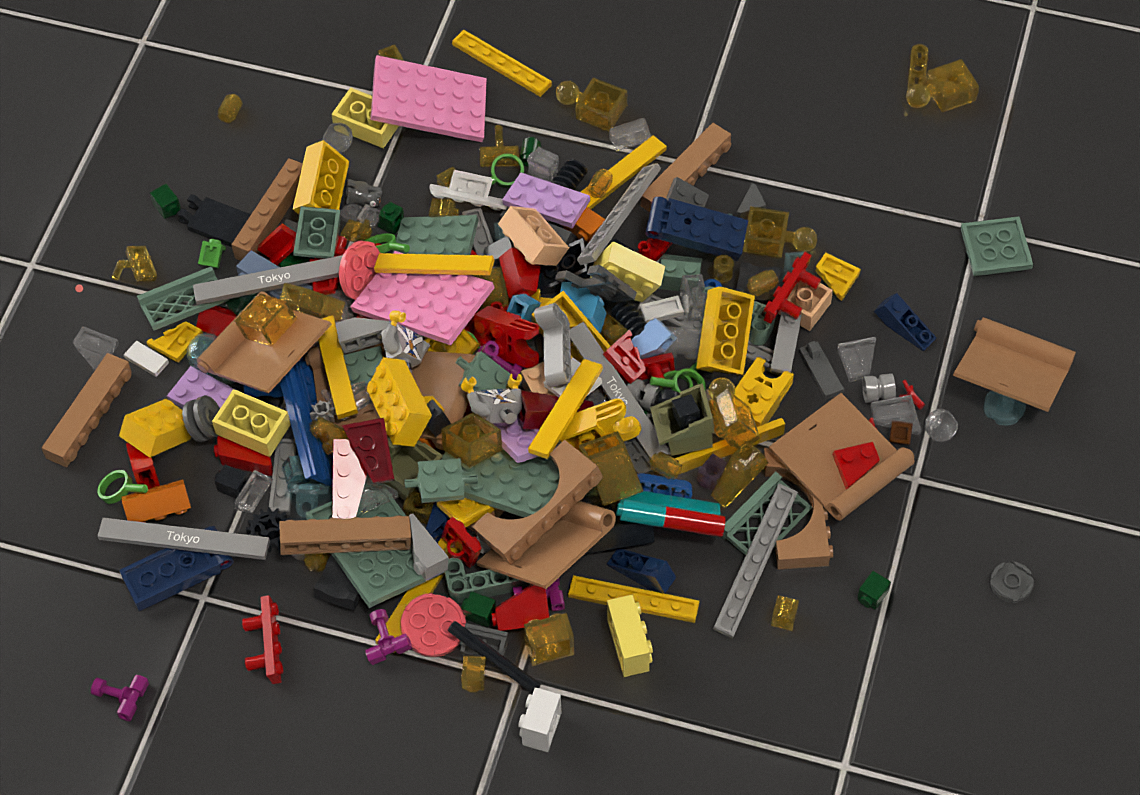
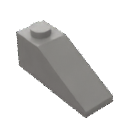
[770,312,802,373]
[335,317,398,354]
[409,514,449,581]

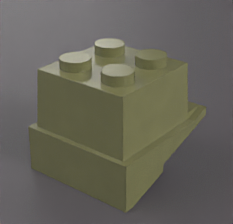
[650,383,714,456]
[384,438,443,501]

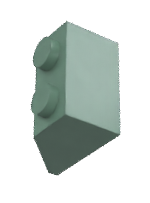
[658,254,703,293]

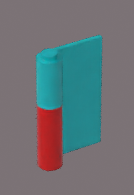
[616,487,725,537]

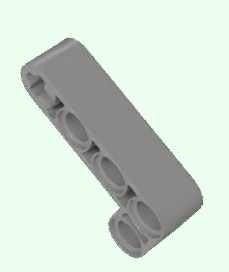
[534,303,571,388]

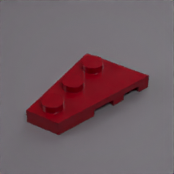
[342,418,395,484]

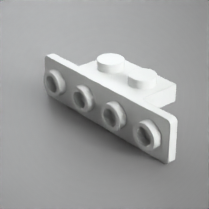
[430,170,507,210]

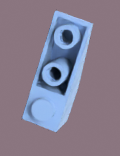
[631,318,677,359]

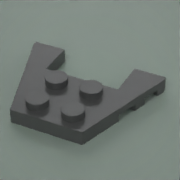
[555,265,637,303]

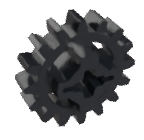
[246,507,291,552]

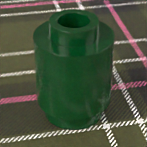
[520,137,541,167]

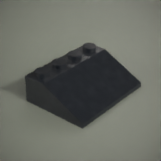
[580,491,654,553]

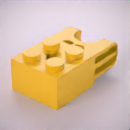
[723,357,794,430]
[560,398,641,458]

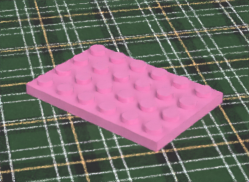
[370,55,486,142]
[350,251,495,345]

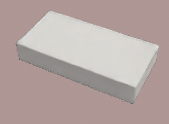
[640,296,684,323]
[124,341,169,377]

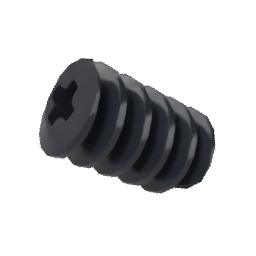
[551,159,588,190]
[610,301,647,340]

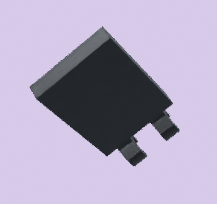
[177,194,251,247]

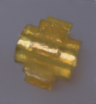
[304,553,330,571]

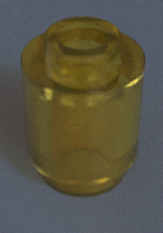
[218,94,243,123]
[587,169,613,198]
[713,255,734,283]
[747,270,778,296]
[649,451,682,480]

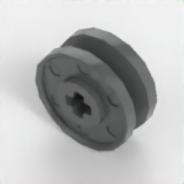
[182,395,220,442]

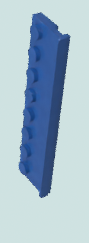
[280,352,333,487]

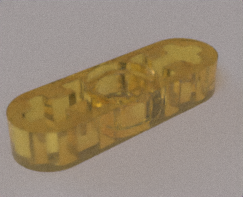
[907,44,928,92]

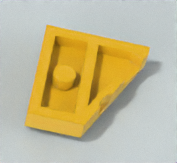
[816,252,861,301]
[147,321,203,363]

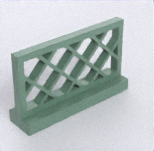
[137,267,229,331]
[721,471,812,555]

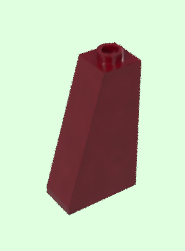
[518,390,594,429]

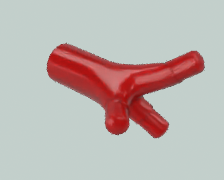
[899,380,925,410]

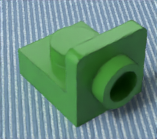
[198,239,226,269]

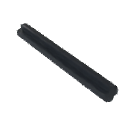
[448,621,541,694]

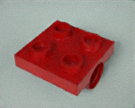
[441,517,482,568]

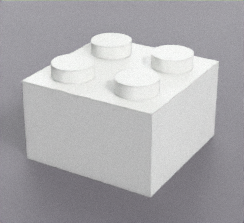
[519,688,561,752]

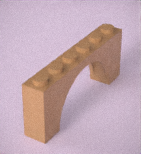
[472,440,604,565]
[763,448,833,570]

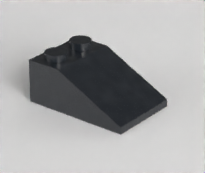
[537,238,594,295]

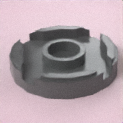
[990,561,1034,603]

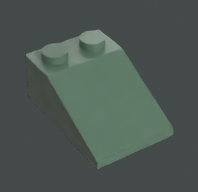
[294,206,340,259]

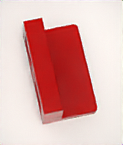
[257,223,297,265]
[196,306,239,336]

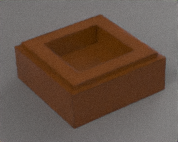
[889,420,913,444]

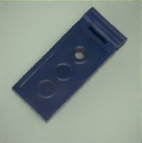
[645,197,748,261]
[119,526,234,611]

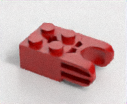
[474,306,539,368]

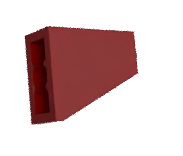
[499,247,541,299]
[214,436,273,476]
[126,443,160,489]
[491,584,550,631]

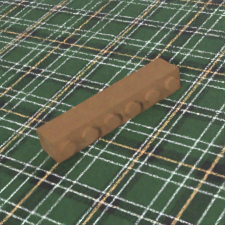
[641,123,731,212]
[231,158,303,261]
[42,353,132,467]
[280,515,411,555]

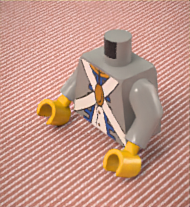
[381,310,434,373]
[461,374,522,424]

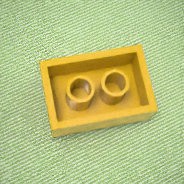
[119,399,191,457]

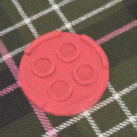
[339,241,380,300]
[400,593,466,657]

